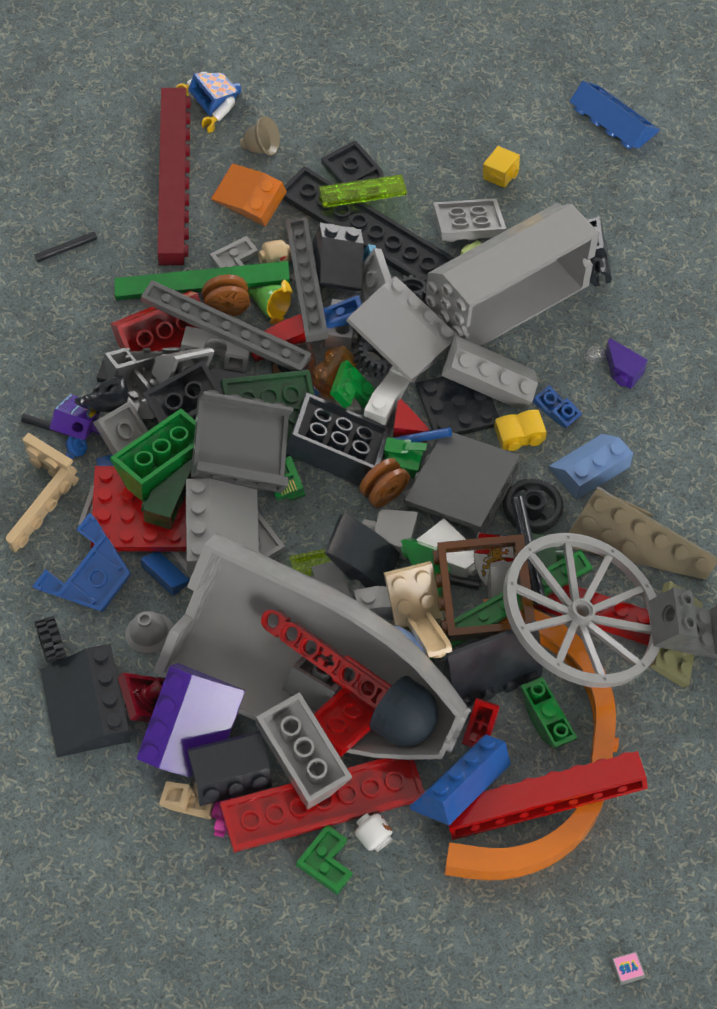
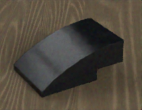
[324,514,400,588]

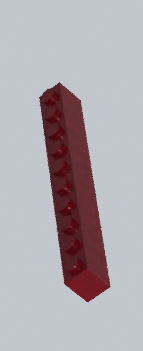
[157,88,191,266]

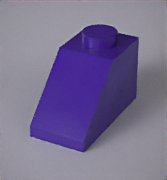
[605,338,648,389]

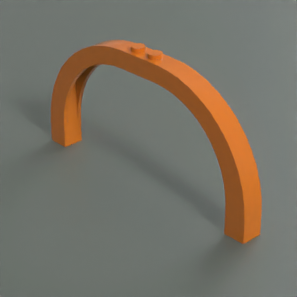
[445,599,619,880]

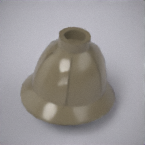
[240,116,280,156]

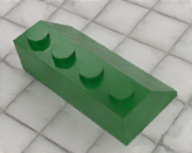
[110,409,196,502]

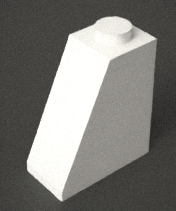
[417,519,477,578]

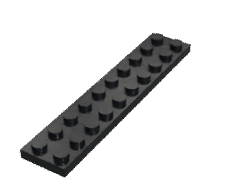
[283,166,455,280]

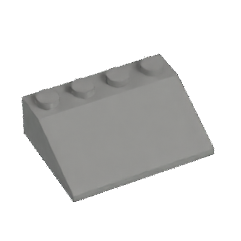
[346,276,458,382]
[186,478,259,575]

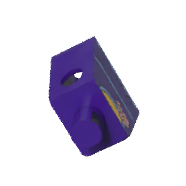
[49,394,101,440]

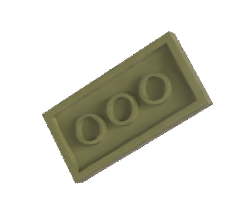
[649,581,703,687]

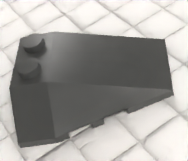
[104,348,181,419]

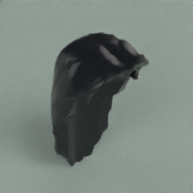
[74,375,129,412]

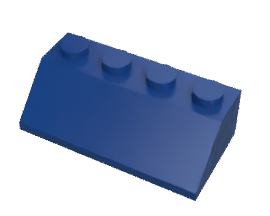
[569,81,660,149]
[410,735,511,825]

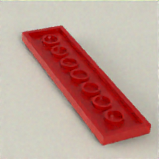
[219,758,425,853]

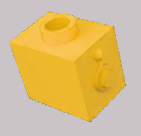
[483,146,520,188]

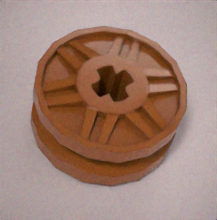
[202,274,250,317]
[359,458,410,508]

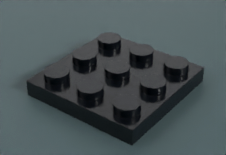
[416,376,499,440]

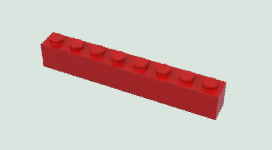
[448,751,648,840]

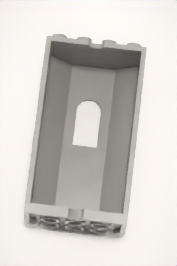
[425,203,599,346]

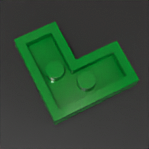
[330,360,376,408]
[296,825,353,895]

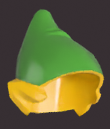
[248,280,293,324]

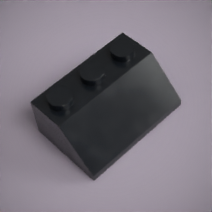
[187,731,272,806]

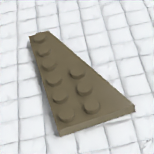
[568,486,717,580]

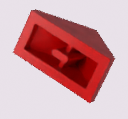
[393,399,429,443]
[462,698,500,747]

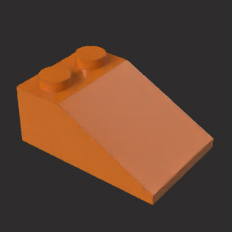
[211,163,287,227]

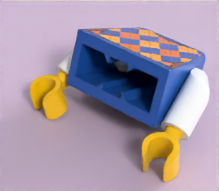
[176,72,241,133]

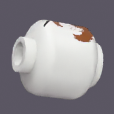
[355,813,392,852]

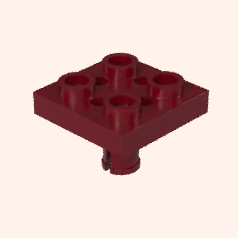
[117,672,165,722]

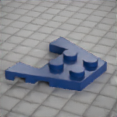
[32,513,132,612]

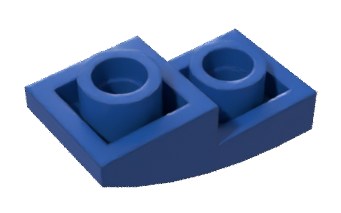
[533,385,582,428]

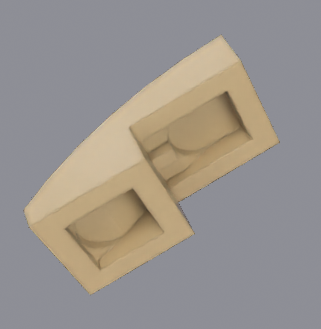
[159,781,215,820]

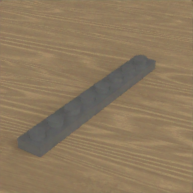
[286,217,329,342]
[141,280,311,371]

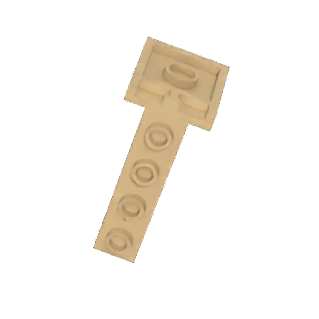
[6,433,80,553]
[384,561,452,658]

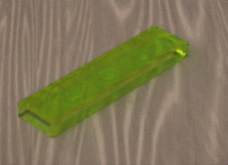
[319,174,407,208]

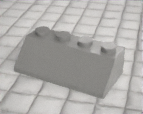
[442,335,538,410]
[256,692,352,810]

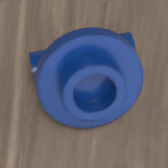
[65,436,87,459]

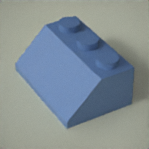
[548,434,633,500]

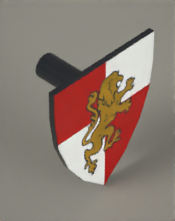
[474,532,514,586]

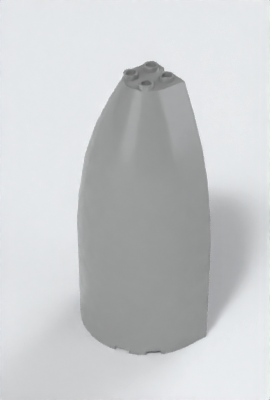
[153,533,471,760]

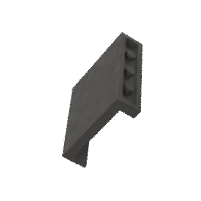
[191,390,293,493]
[403,432,521,538]

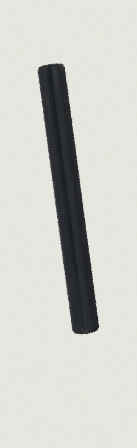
[511,495,546,605]

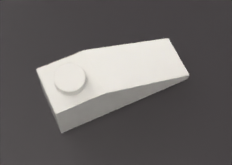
[364,372,409,426]

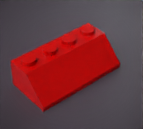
[110,291,201,351]

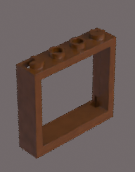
[433,534,535,642]

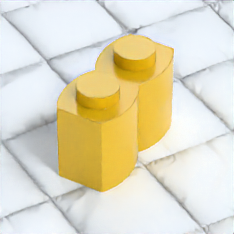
[494,410,547,451]

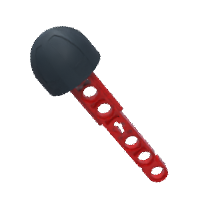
[261,609,438,746]

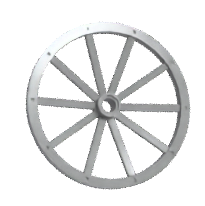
[503,533,660,688]

